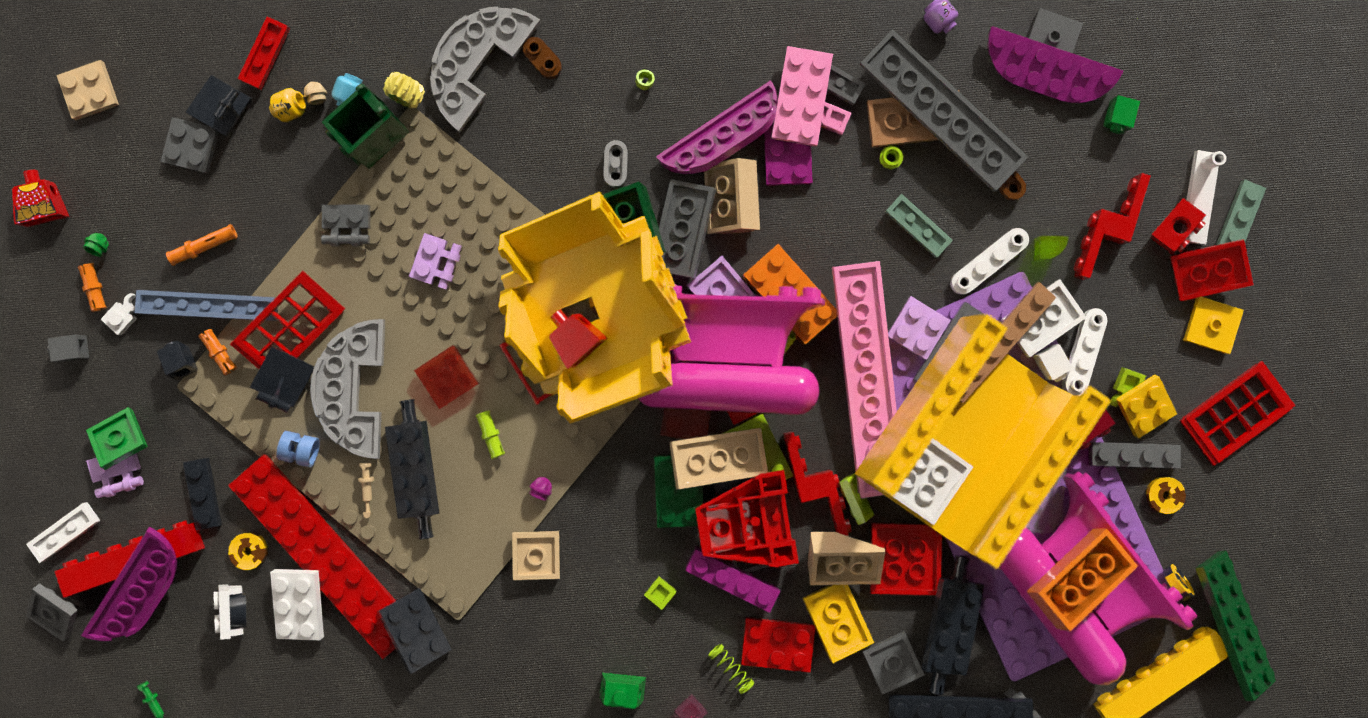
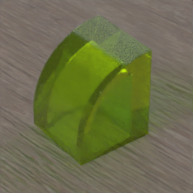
[1034,236,1069,261]

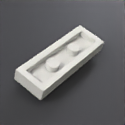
[26,502,100,563]

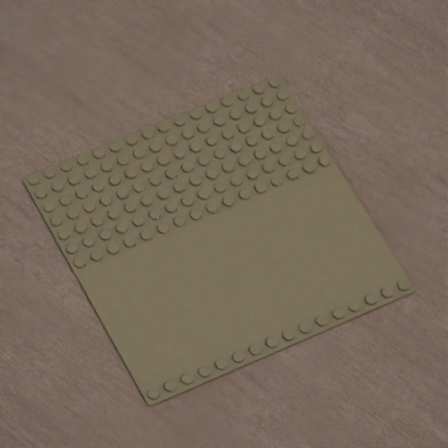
[177,108,671,620]

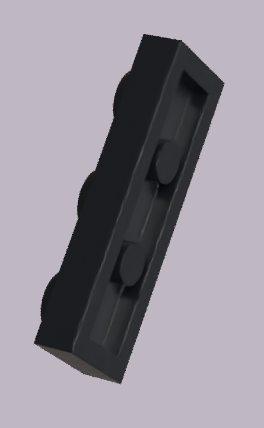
[183,457,222,531]

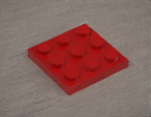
[870,523,942,595]

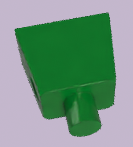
[600,673,646,709]

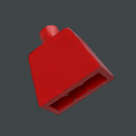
[549,309,608,369]

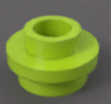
[880,146,903,169]

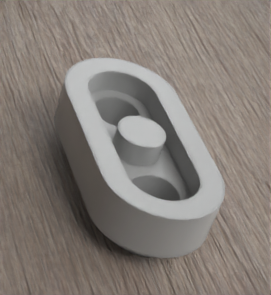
[604,140,628,188]

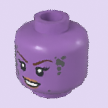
[924,0,958,34]

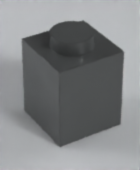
[47,335,89,362]

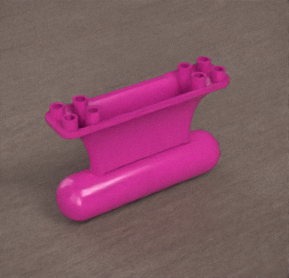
[638,284,825,415]
[999,471,1197,685]

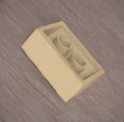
[704,158,760,234]

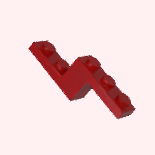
[1074,173,1151,280]
[783,432,852,537]

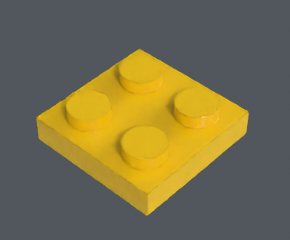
[1116,375,1177,439]

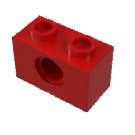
[1150,198,1206,255]

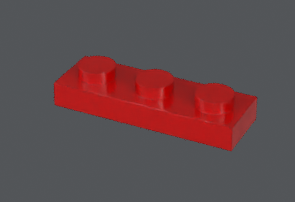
[237,16,291,90]

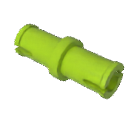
[476,411,505,459]

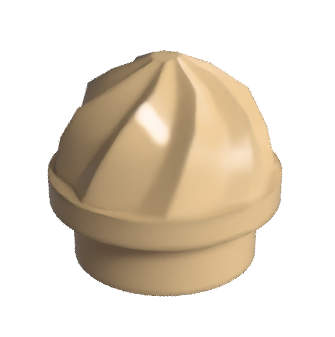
[303,82,327,105]

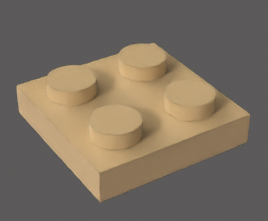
[57,60,119,120]
[512,531,560,580]

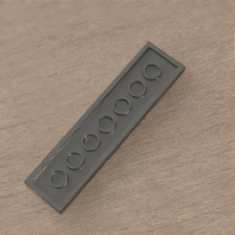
[860,29,1028,192]

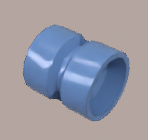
[276,431,320,467]

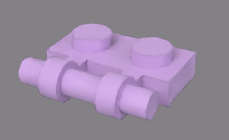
[409,233,462,290]
[86,453,144,498]

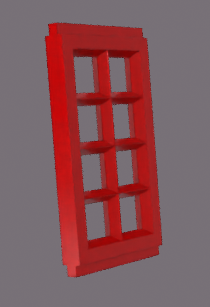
[230,270,345,369]
[1180,361,1296,465]

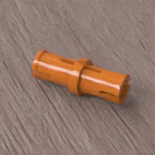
[78,263,107,312]
[198,329,237,376]

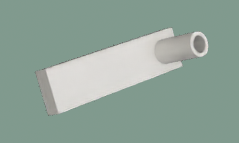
[1181,150,1226,245]

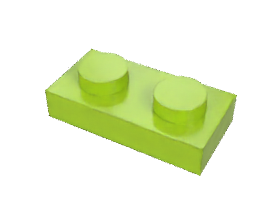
[839,474,874,525]

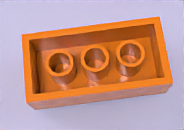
[742,244,837,345]
[1027,529,1138,631]

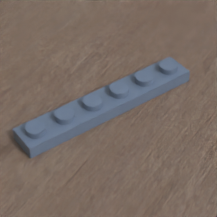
[135,290,278,321]

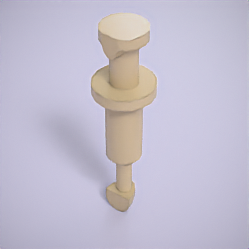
[358,462,374,518]

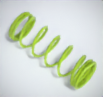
[708,644,754,694]

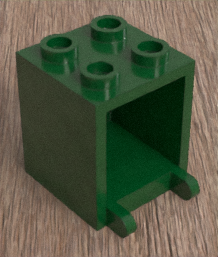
[322,84,410,169]

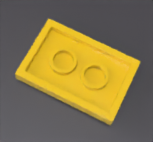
[802,585,874,663]

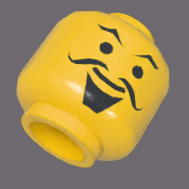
[269,88,306,122]

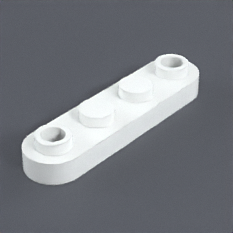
[950,228,1029,294]
[1062,308,1107,396]

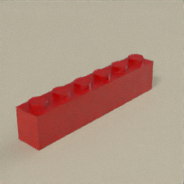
[54,520,205,598]

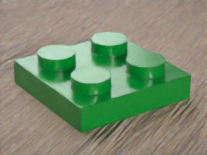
[86,407,148,470]

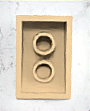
[807,532,885,585]

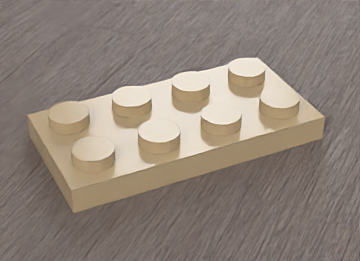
[669,428,768,489]

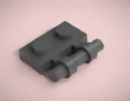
[321,205,370,247]

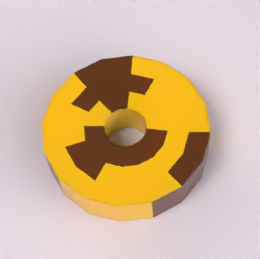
[1146,476,1186,514]
[228,532,268,570]

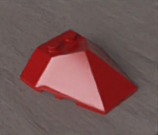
[695,470,799,567]

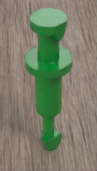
[137,681,164,718]

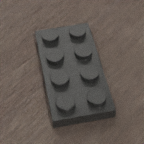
[659,179,716,279]

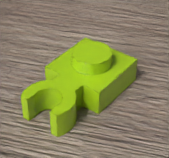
[1110,367,1146,407]

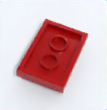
[1170,239,1254,301]
[741,617,815,672]

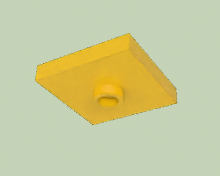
[1183,297,1244,354]

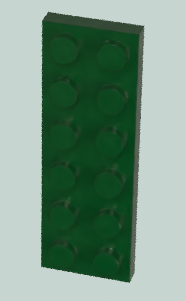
[1195,551,1276,701]

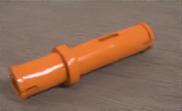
[166,224,238,266]

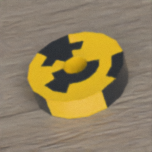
[1163,564,1195,601]

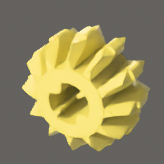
[383,72,425,108]

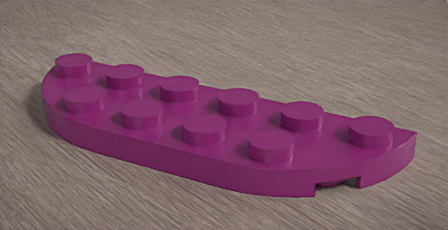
[987,26,1123,103]
[656,81,778,174]
[81,527,177,641]

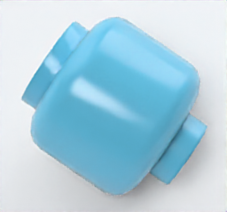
[331,73,363,106]

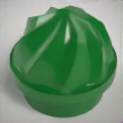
[83,233,109,257]

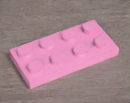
[771,46,833,147]

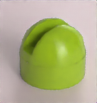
[635,70,655,90]

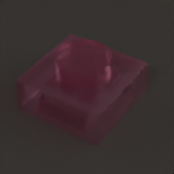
[675,694,707,718]

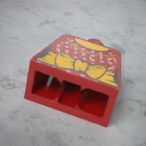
[12,170,69,227]

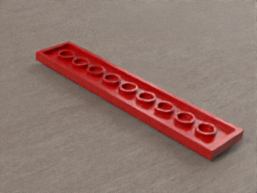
[228,454,396,659]

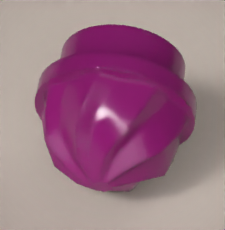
[529,477,552,501]

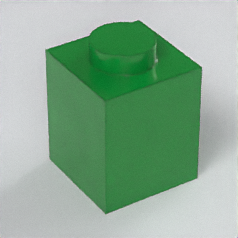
[1103,95,1140,134]

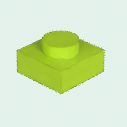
[644,576,677,609]

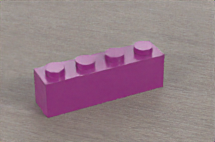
[686,547,780,613]

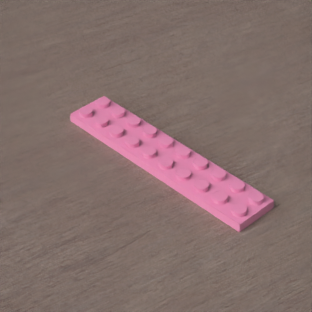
[832,261,897,498]

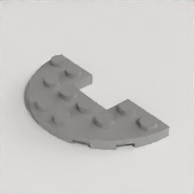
[430,7,541,132]
[311,319,385,459]

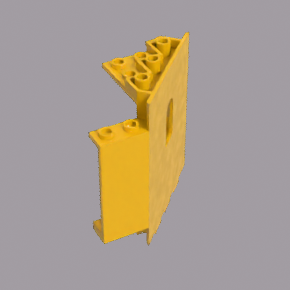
[498,192,691,424]

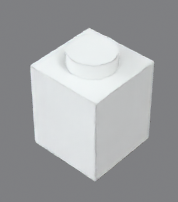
[1033,344,1073,382]

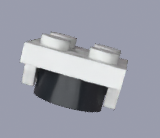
[214,584,247,639]

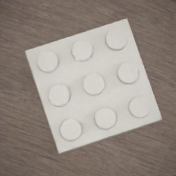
[876,439,973,525]

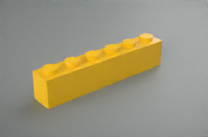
[1093,626,1228,718]

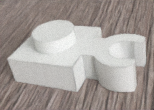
[101,293,137,335]

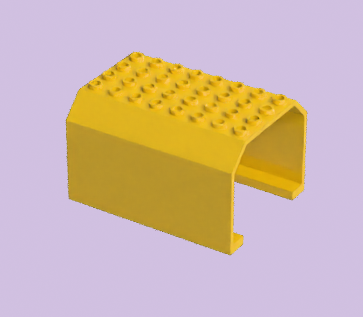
[854,314,1111,568]

